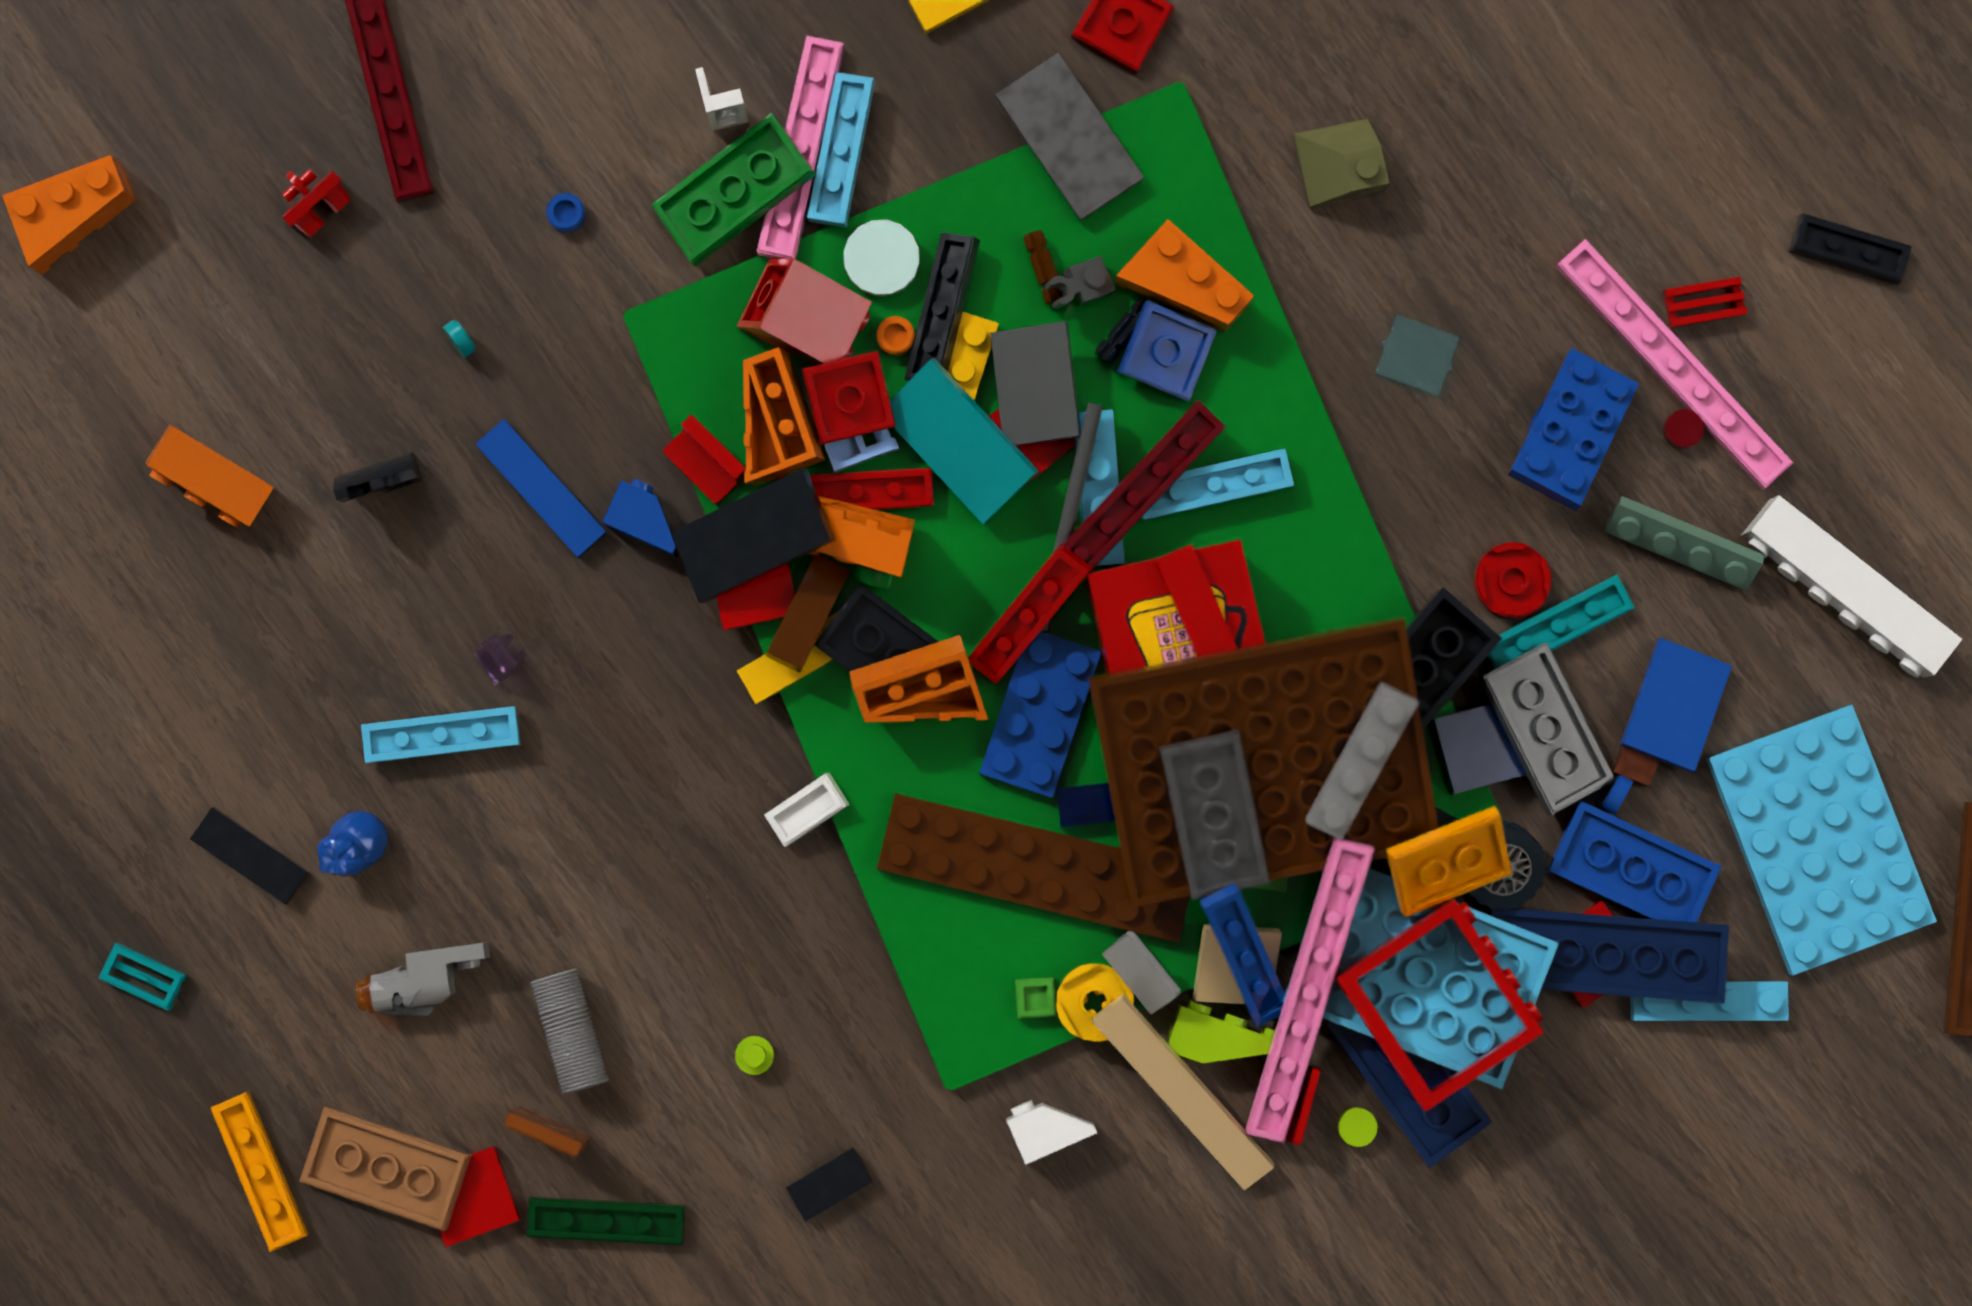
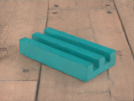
[98,943,188,1011]

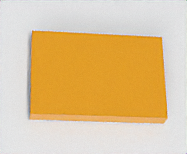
[1386,806,1512,917]

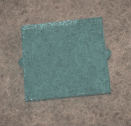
[1375,314,1459,396]

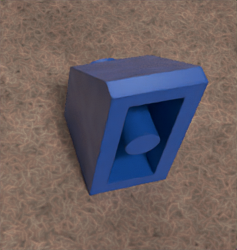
[602,479,678,557]

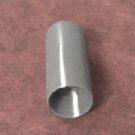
[530,968,609,1094]

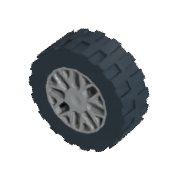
[1468,820,1547,910]

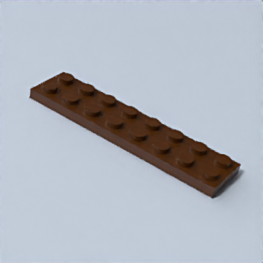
[877,793,1190,943]

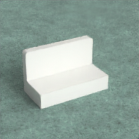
[695,67,749,131]

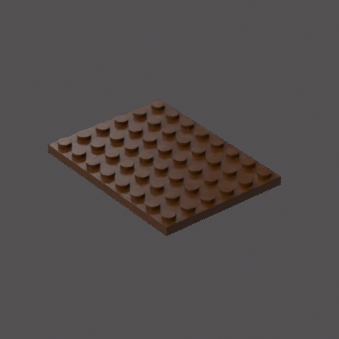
[1089,617,1438,907]

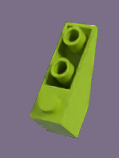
[1166,1001,1275,1064]

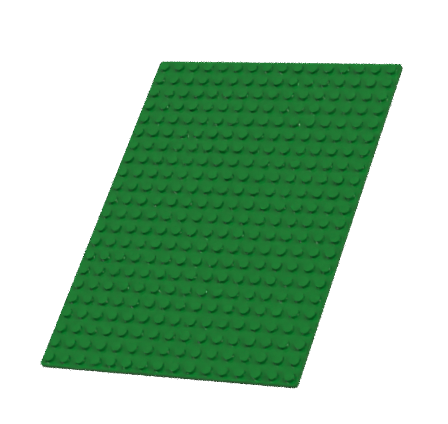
[623,82,1503,1090]

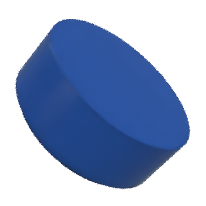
[546,193,586,233]
[1602,775,1633,815]

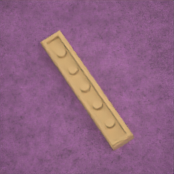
[1092,994,1274,1190]

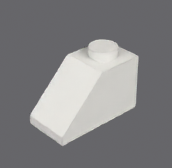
[1006,1100,1097,1165]

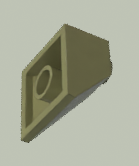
[1293,119,1389,209]

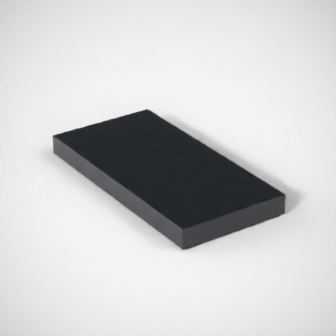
[671,469,836,603]

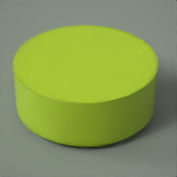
[1337,1107,1377,1147]

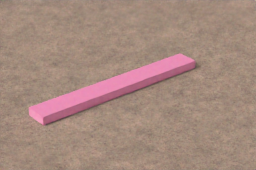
[1555,239,1793,490]
[1245,837,1374,1143]

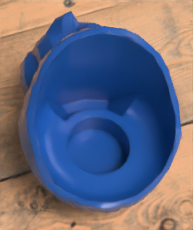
[317,811,388,877]

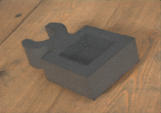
[1044,256,1116,309]

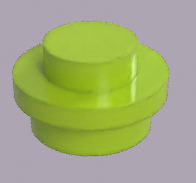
[735,1036,774,1075]

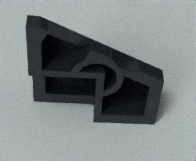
[333,452,423,503]

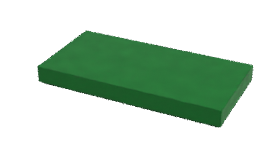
[651,112,816,267]

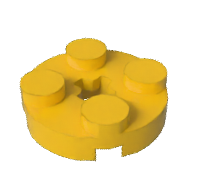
[1056,963,1134,1042]

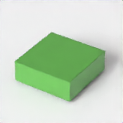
[1015,977,1056,1019]

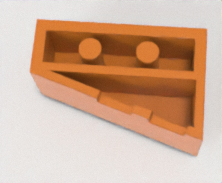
[2,155,136,275]
[1114,219,1254,332]
[743,347,826,486]
[145,424,274,528]
[809,496,915,577]
[849,635,988,722]

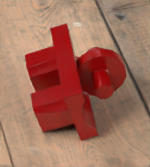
[282,168,351,237]

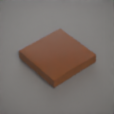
[504,1106,591,1157]

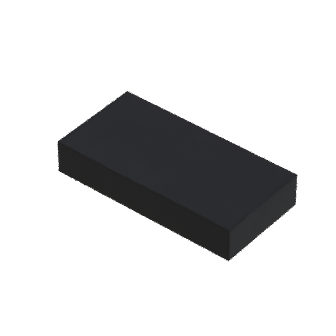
[786,1147,873,1222]

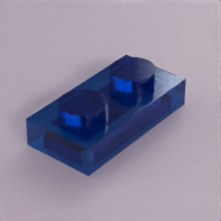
[1056,783,1115,827]

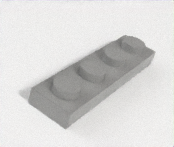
[1305,681,1419,840]

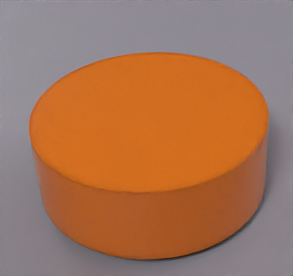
[876,316,915,356]

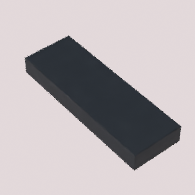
[1789,213,1912,285]
[190,807,310,904]

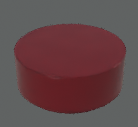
[1663,409,1704,449]

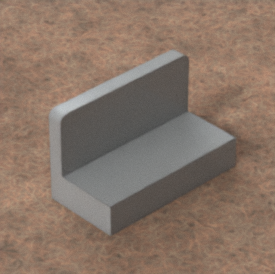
[1102,931,1180,1014]

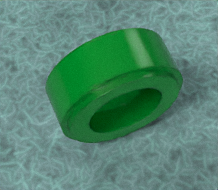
[853,565,893,589]

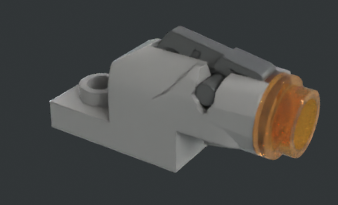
[355,942,490,1016]

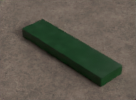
[527,1196,686,1245]

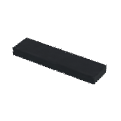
[905,232,980,382]

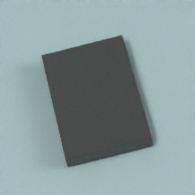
[990,321,1081,447]

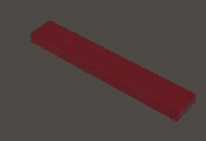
[345,0,434,203]
[1039,400,1226,583]

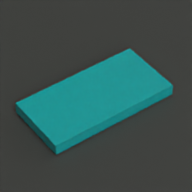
[890,358,1039,525]

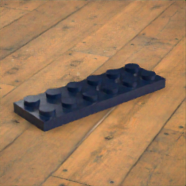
[1491,908,1729,1004]
[1322,1018,1492,1168]

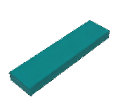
[1486,574,1635,670]

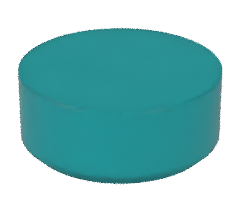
[442,320,476,359]

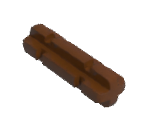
[1024,230,1062,306]

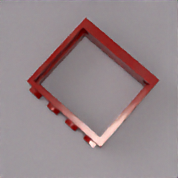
[1335,899,1544,1112]

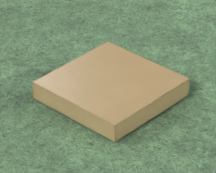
[1193,924,1282,1004]

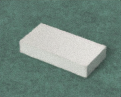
[764,773,850,847]

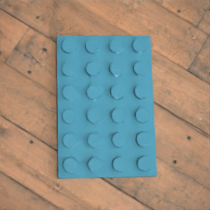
[1706,705,1937,975]
[1282,868,1559,1089]

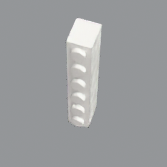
[1742,495,1962,678]

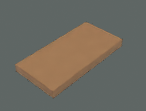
[299,1106,472,1231]

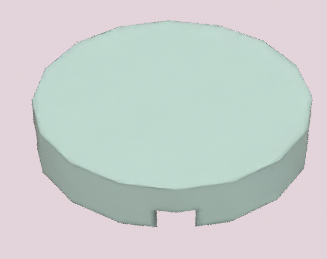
[844,219,920,297]

